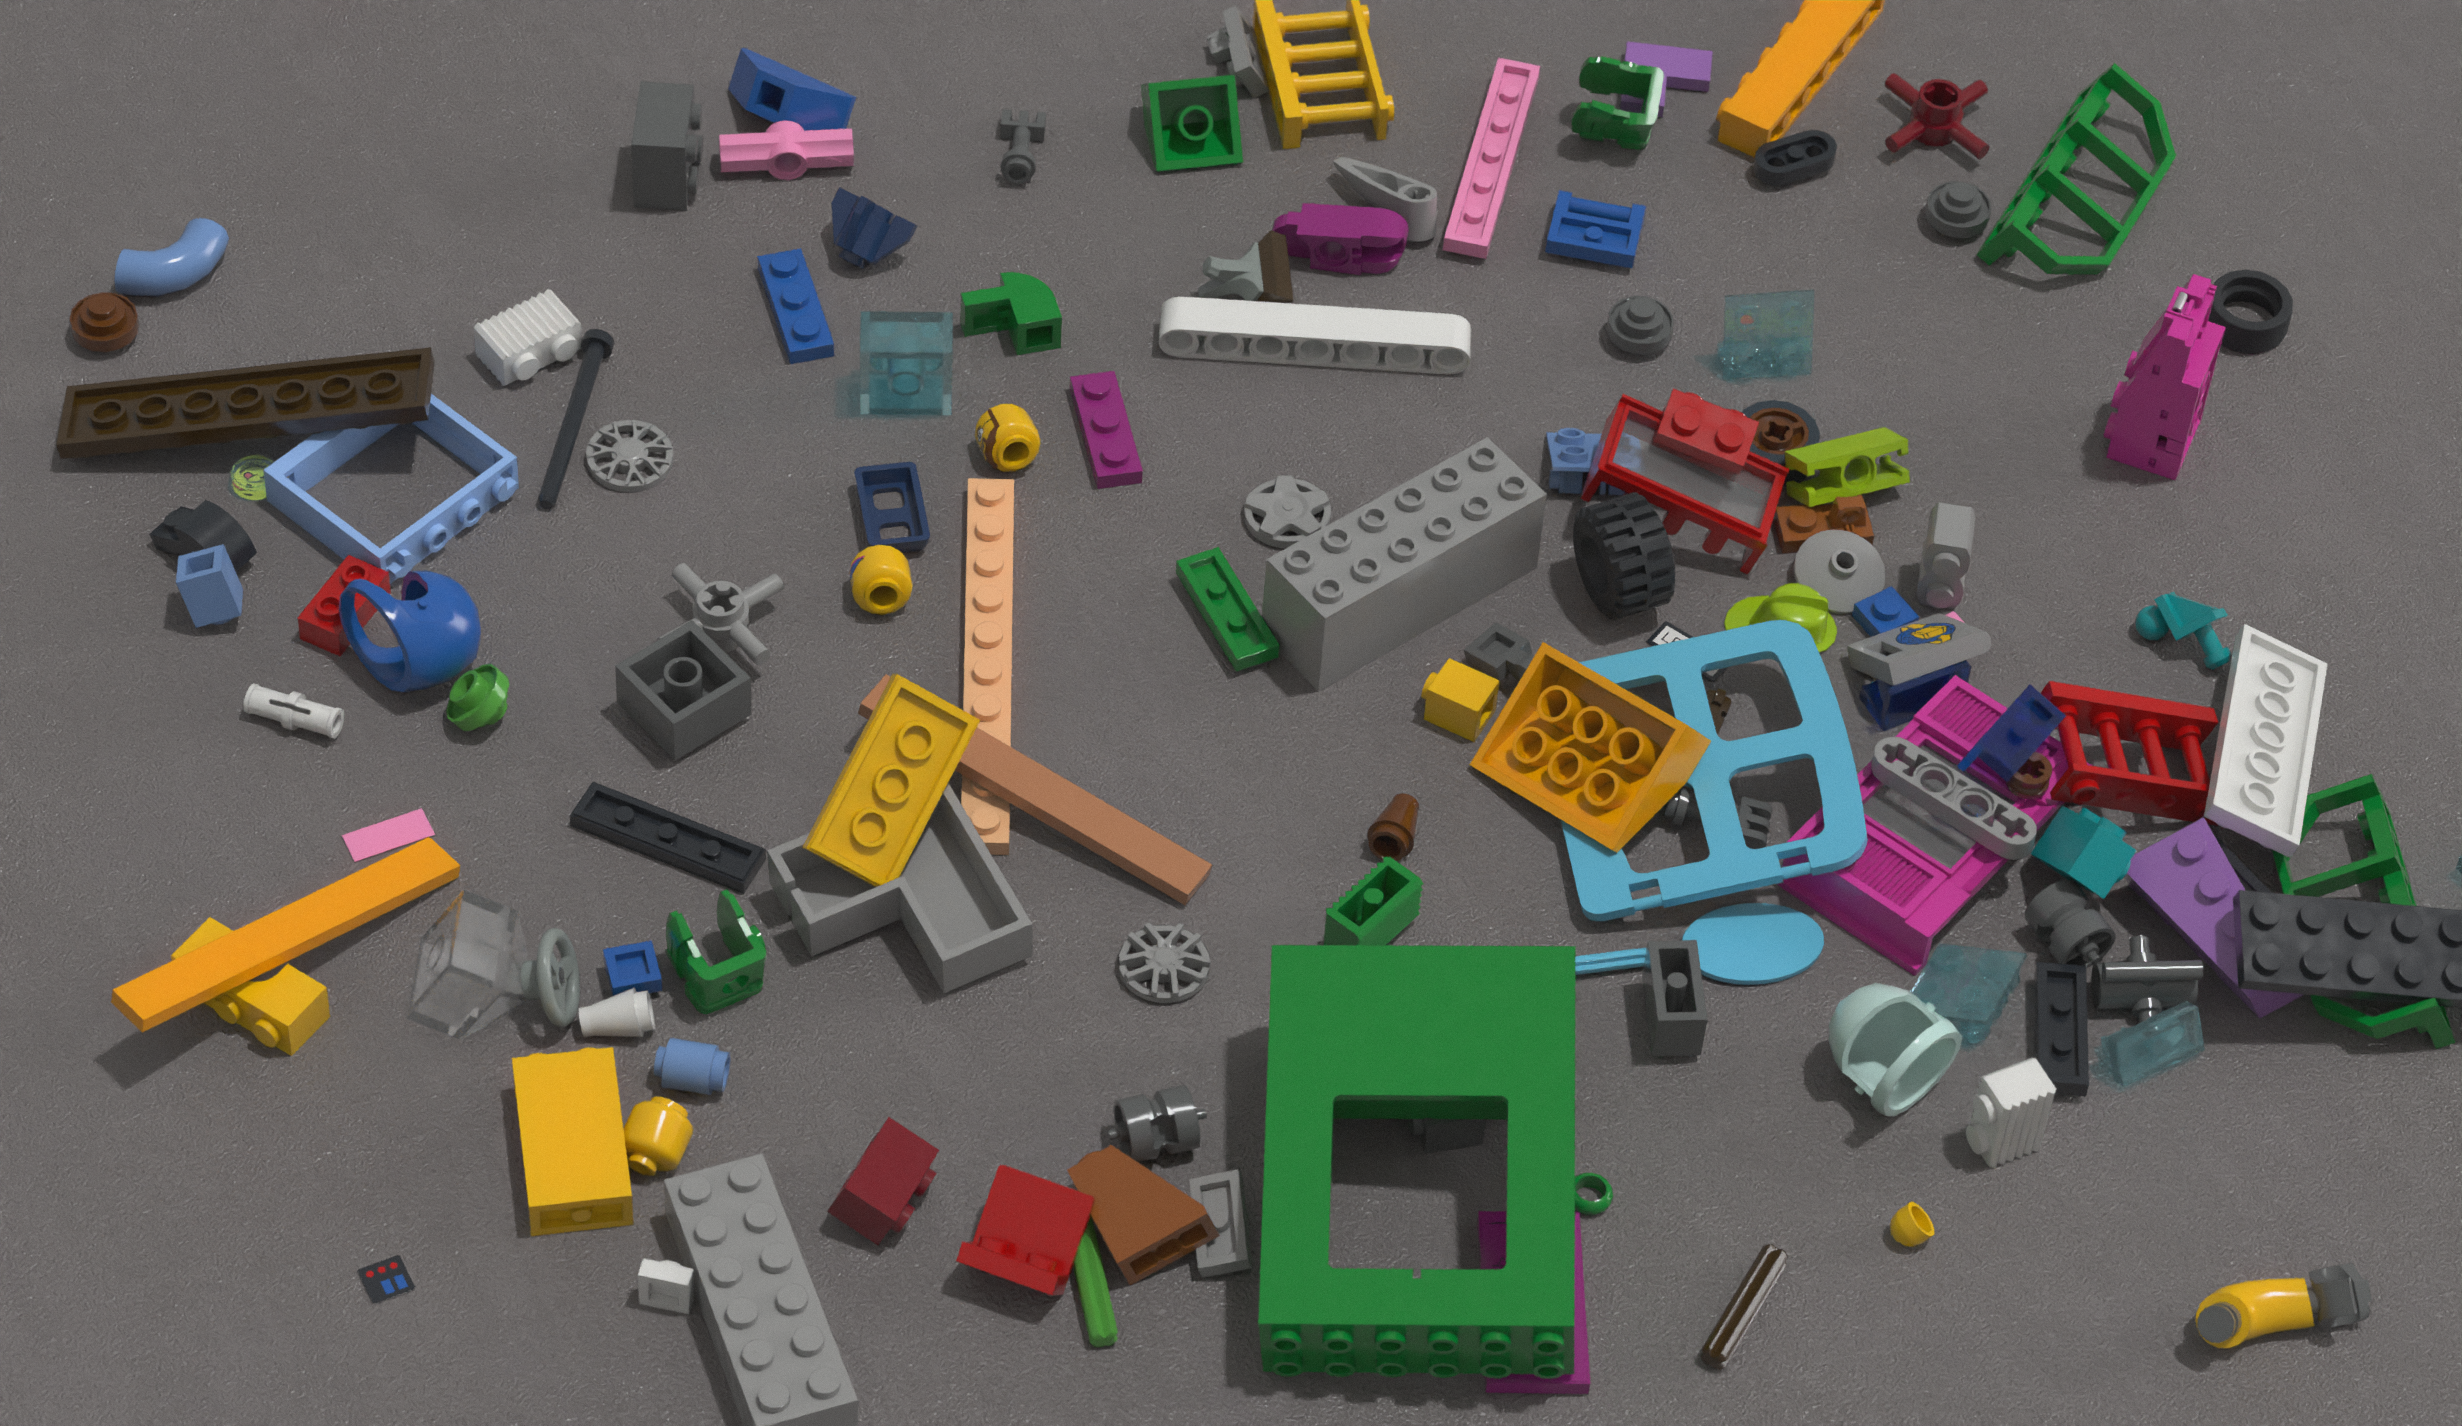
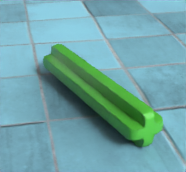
[1073,1215,1118,1348]

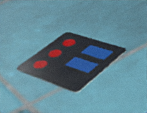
[358,1255,415,1304]

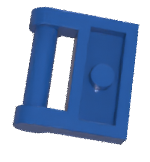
[1545,190,1646,268]

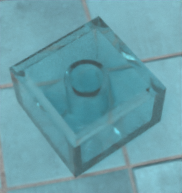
[860,311,953,415]

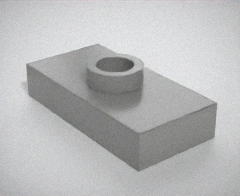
[1189,1169,1252,1278]

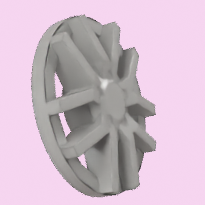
[1118,923,1210,1003]

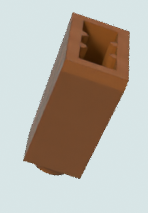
[1067,1145,1220,1286]

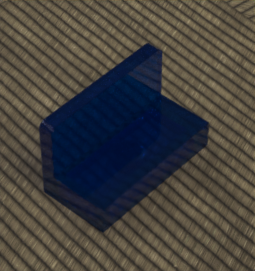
[1859,660,1972,731]
[1957,684,2066,782]

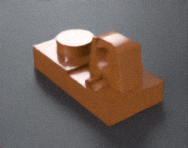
[1773,495,1874,554]

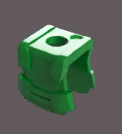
[1571,56,1664,150]
[665,889,766,1014]

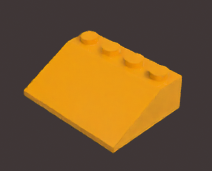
[1469,642,1711,853]

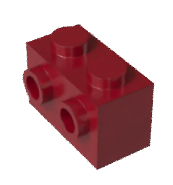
[827,1117,940,1245]

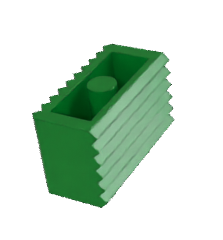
[1323,857,1424,945]

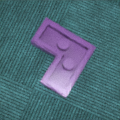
[1620,41,1713,117]

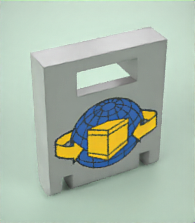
[1847,613,1991,688]

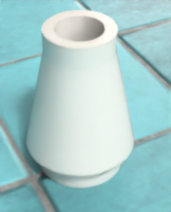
[579,988,655,1037]

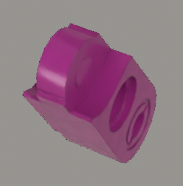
[1272,203,1409,275]

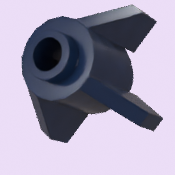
[831,187,917,268]

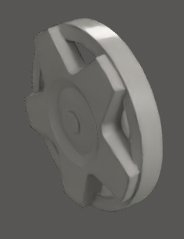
[1244,475,1331,549]

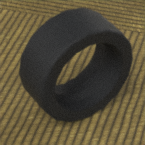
[2208,269,2293,354]

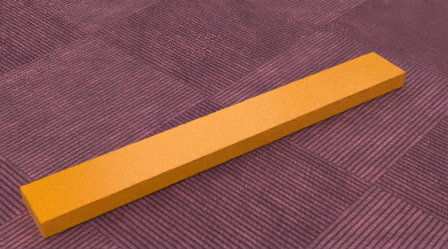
[111,837,460,1033]

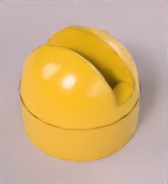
[1890,1202,1935,1247]

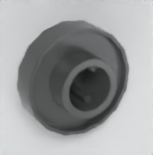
[1925,181,1992,238]
[1607,296,1674,355]

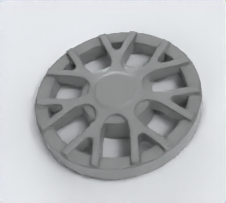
[586,420,673,492]

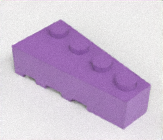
[2125,817,2303,1018]

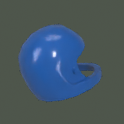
[339,570,481,692]

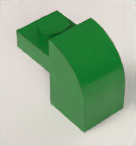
[960,272,1062,355]

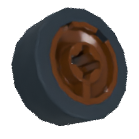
[1742,400,1820,486]

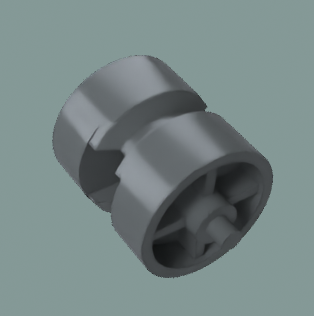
[2025,880,2116,968]
[1107,1085,1207,1162]

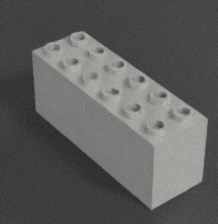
[1262,437,1547,692]

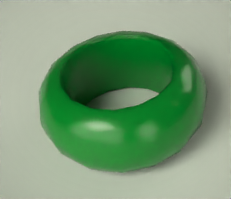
[1575,1173,1613,1216]

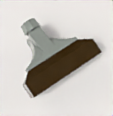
[1198,230,1294,304]

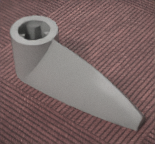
[1333,156,1437,242]

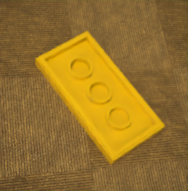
[802,674,980,887]

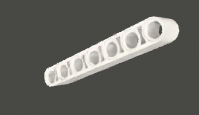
[1159,297,1471,375]

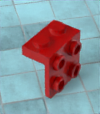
[1653,388,1759,475]

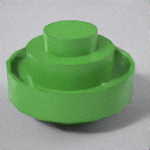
[446,664,509,731]

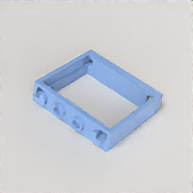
[263,394,519,584]

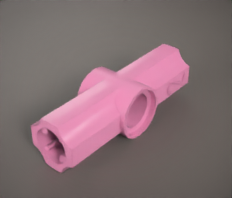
[719,121,854,180]

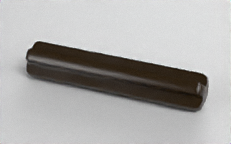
[1701,1244,1788,1370]

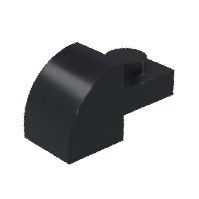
[149,500,257,572]

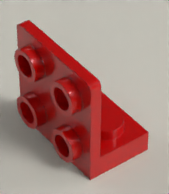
[956,1165,1095,1295]

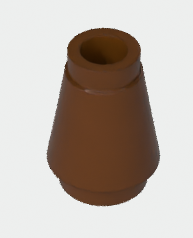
[1367,793,1419,861]

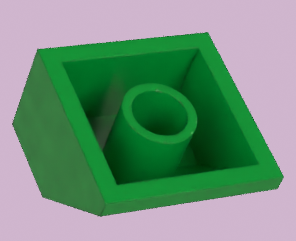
[1140,75,1243,171]

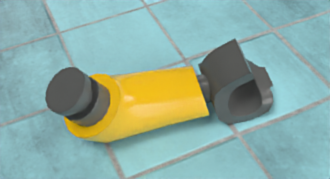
[2196,1263,2372,1348]

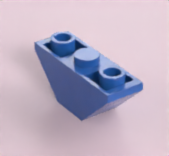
[728,48,856,131]

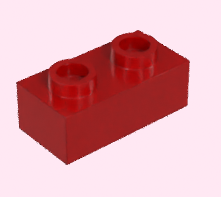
[297,555,391,657]

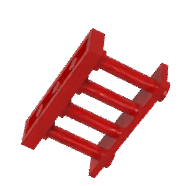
[2027,681,2218,826]

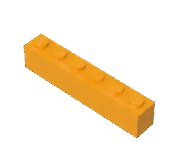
[1716,0,1885,158]

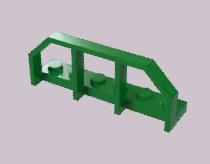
[1976,63,2176,275]
[2272,774,2455,1049]

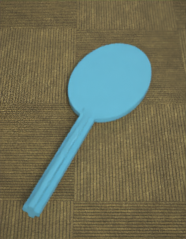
[1576,903,1824,985]

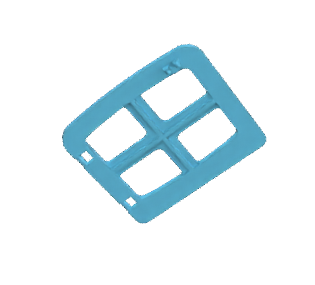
[1560,620,1868,921]

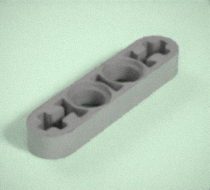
[1871,737,2037,860]

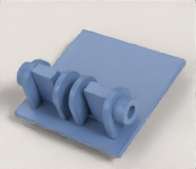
[1546,428,1645,495]

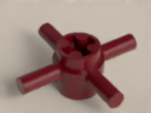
[1884,73,1990,159]

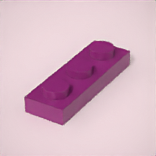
[1069,371,1143,489]

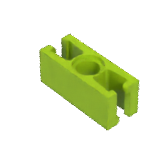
[1785,427,1910,507]

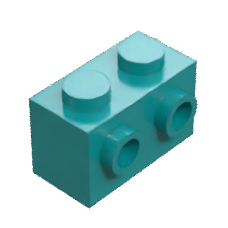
[2030,806,2137,899]

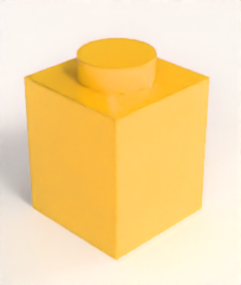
[1421,658,1500,742]

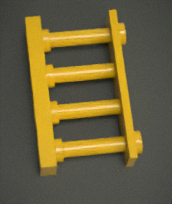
[1252,0,1394,149]

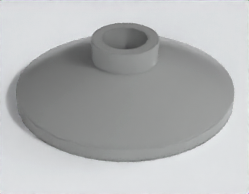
[1794,530,1885,615]

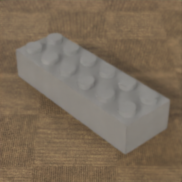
[664,1153,858,1426]

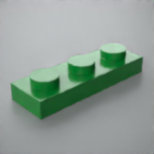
[1176,547,1280,672]

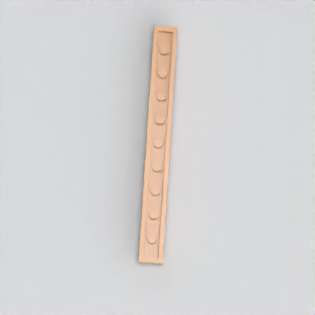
[961,478,1014,855]

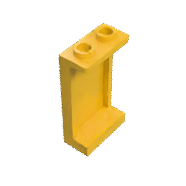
[512,1047,634,1236]

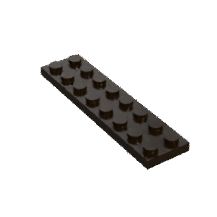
[56,347,435,459]

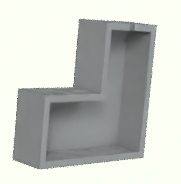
[767,783,1032,993]

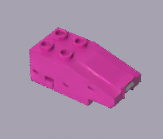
[2103,274,2226,481]

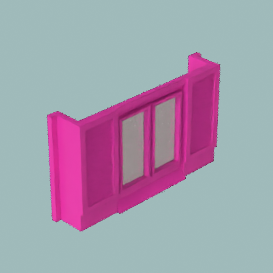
[1776,675,2092,976]

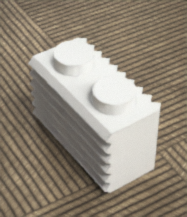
[474,289,582,386]
[1966,1058,2056,1169]

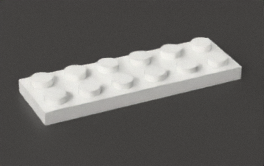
[2204,624,2328,858]

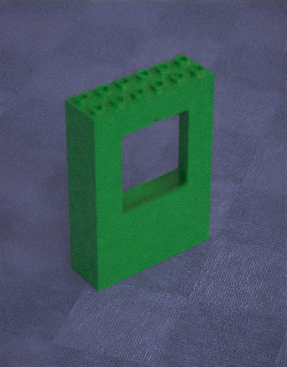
[1258,945,1576,1379]

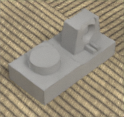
[1207,5,1269,98]

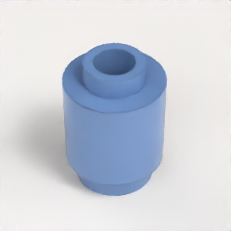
[654,1038,730,1095]

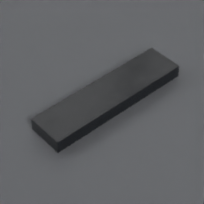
[570,782,766,894]

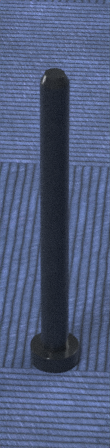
[538,329,614,509]

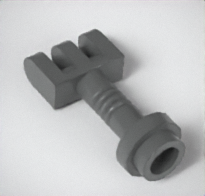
[1000,109,1046,184]
[1663,787,1772,849]

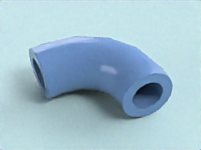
[114,218,229,296]

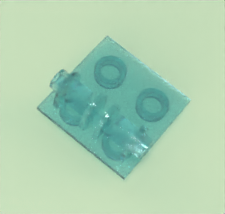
[1717,289,1815,380]
[1911,943,2027,1043]

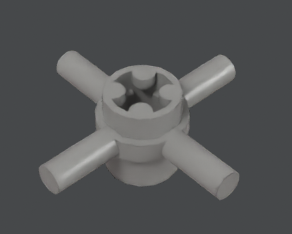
[657,563,784,665]

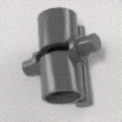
[2091,936,2203,1034]

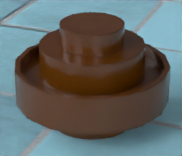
[69,292,139,352]

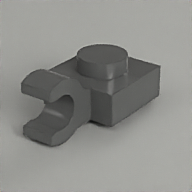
[1464,623,1535,683]

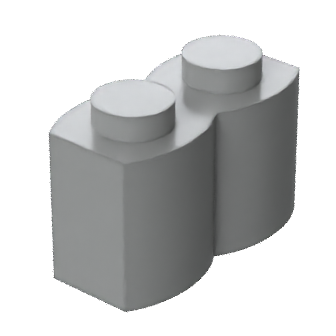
[1917,502,1975,610]

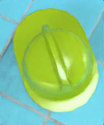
[1724,583,1837,653]

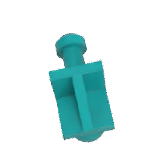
[2135,592,2232,670]

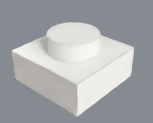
[638,1258,695,1314]

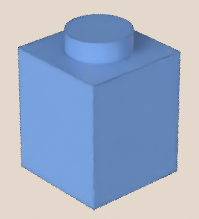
[176,544,243,628]

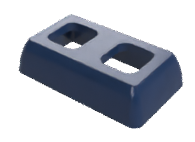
[854,462,930,553]

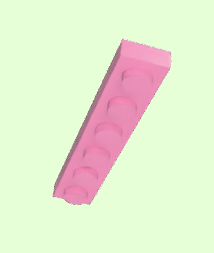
[1443,58,1541,259]

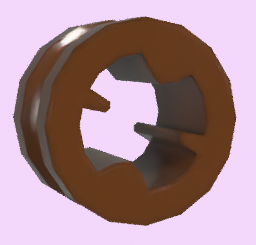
[2006,751,2052,800]

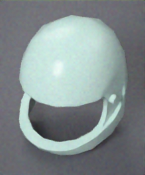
[1828,983,1962,1116]

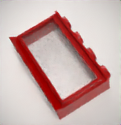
[1580,394,1789,574]

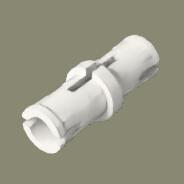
[243,683,344,738]

